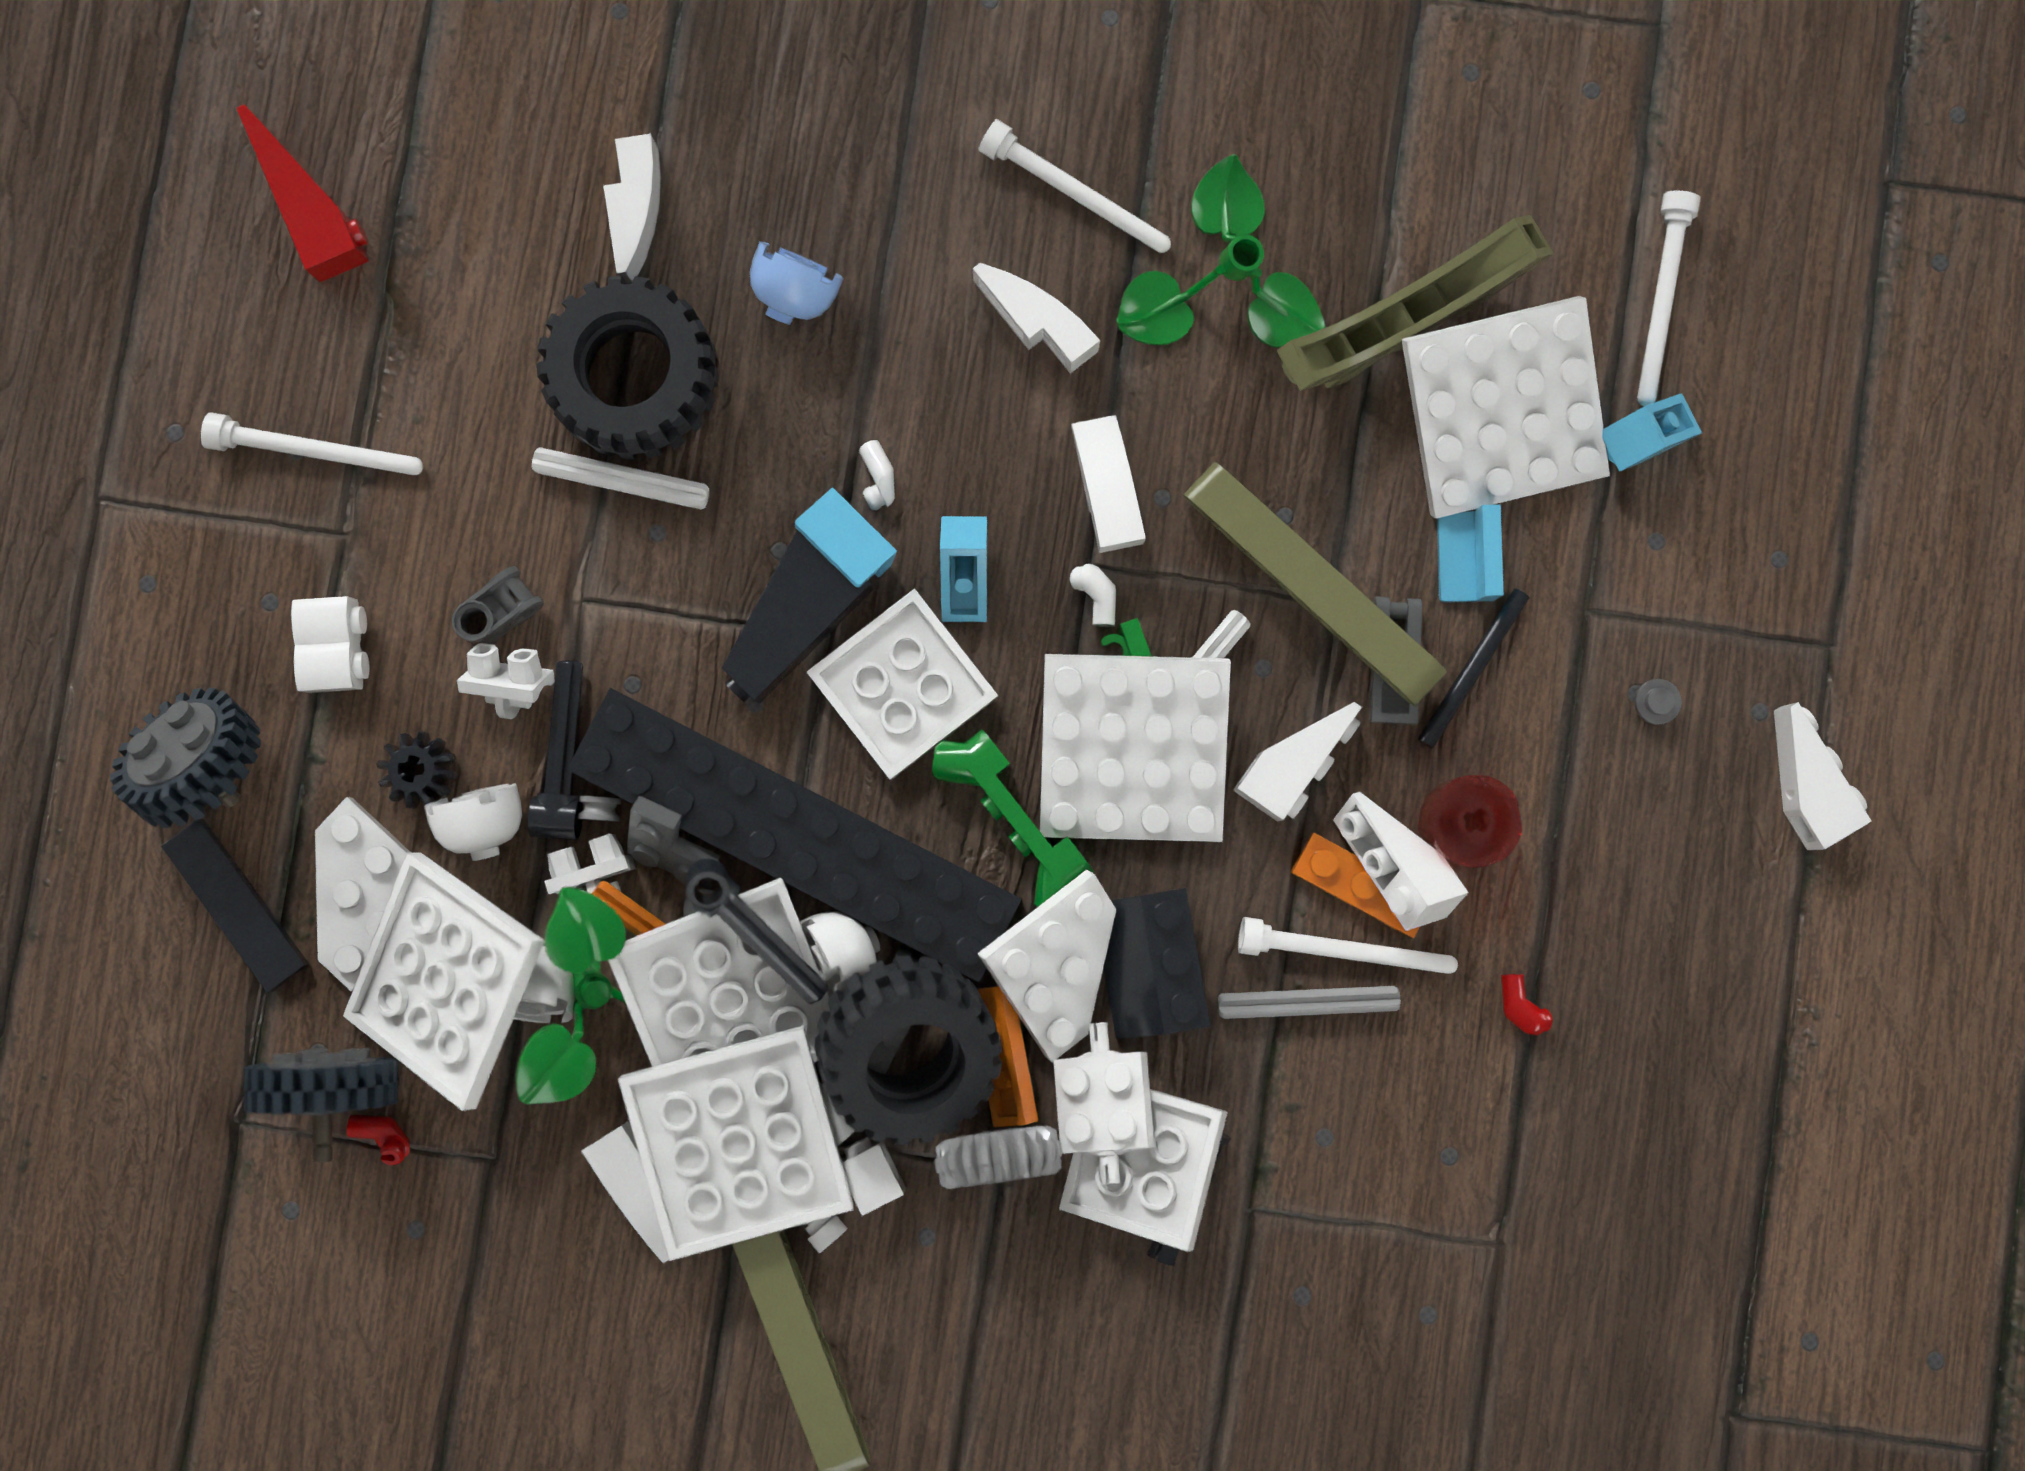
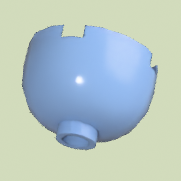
[750,241,844,325]

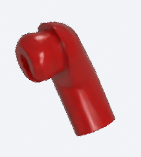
[1501,974,1553,1036]
[347,1114,410,1166]

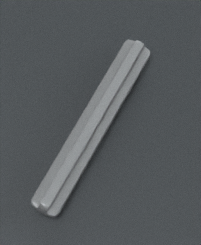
[1218,986,1401,1019]

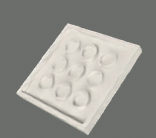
[1402,296,1610,519]
[1040,654,1231,842]
[343,853,544,1111]
[608,878,831,1067]
[618,1026,853,1261]

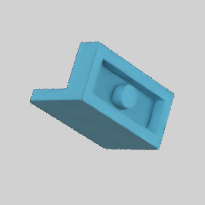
[795,487,897,587]
[1437,504,1504,602]

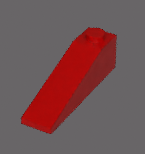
[236,104,369,282]

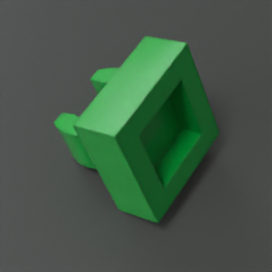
[1100,618,1152,657]

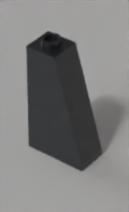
[722,530,874,704]

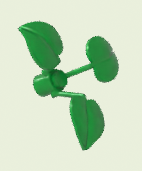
[1116,154,1325,348]
[516,887,638,1104]

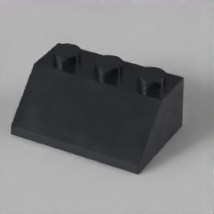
[1103,888,1211,1039]

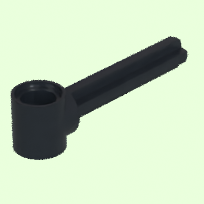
[528,660,584,840]
[686,858,829,1005]

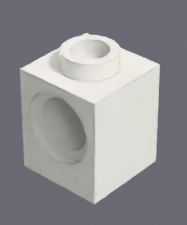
[841,1137,906,1216]

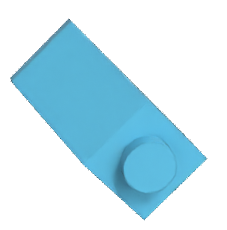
[1602,393,1702,472]
[940,516,987,622]

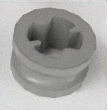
[578,796,622,822]

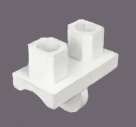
[457,643,555,719]
[544,834,636,894]

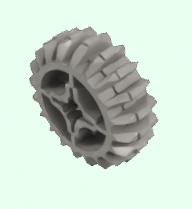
[935,1126,1062,1189]

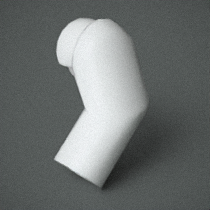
[859,440,895,510]
[1070,564,1116,627]

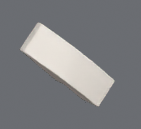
[604,134,661,284]
[973,263,1100,374]
[1071,415,1146,553]
[582,1122,669,1263]

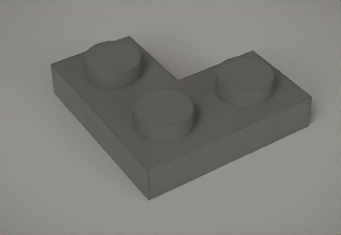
[627,796,720,889]

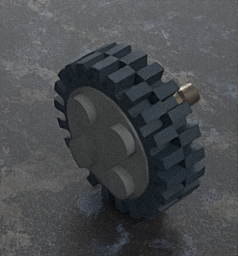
[110,688,261,828]
[244,1048,398,1162]

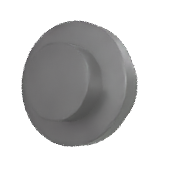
[1634,679,1682,725]

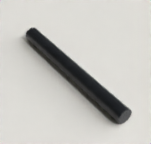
[1417,588,1530,749]

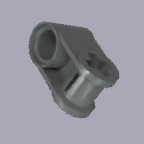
[452,566,544,646]

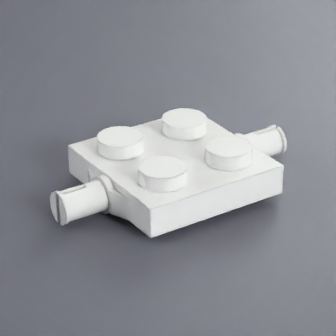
[1054,1022,1155,1184]

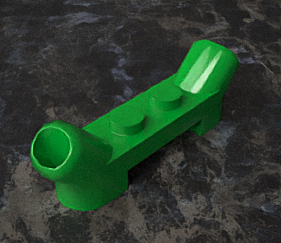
[932,729,1095,908]

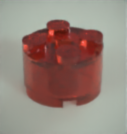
[1418,775,1522,868]

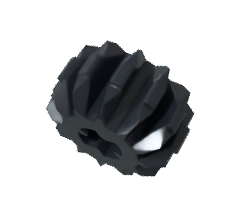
[376,731,458,809]

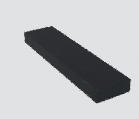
[161,819,310,993]

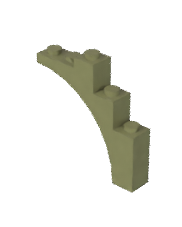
[1277,215,1554,391]

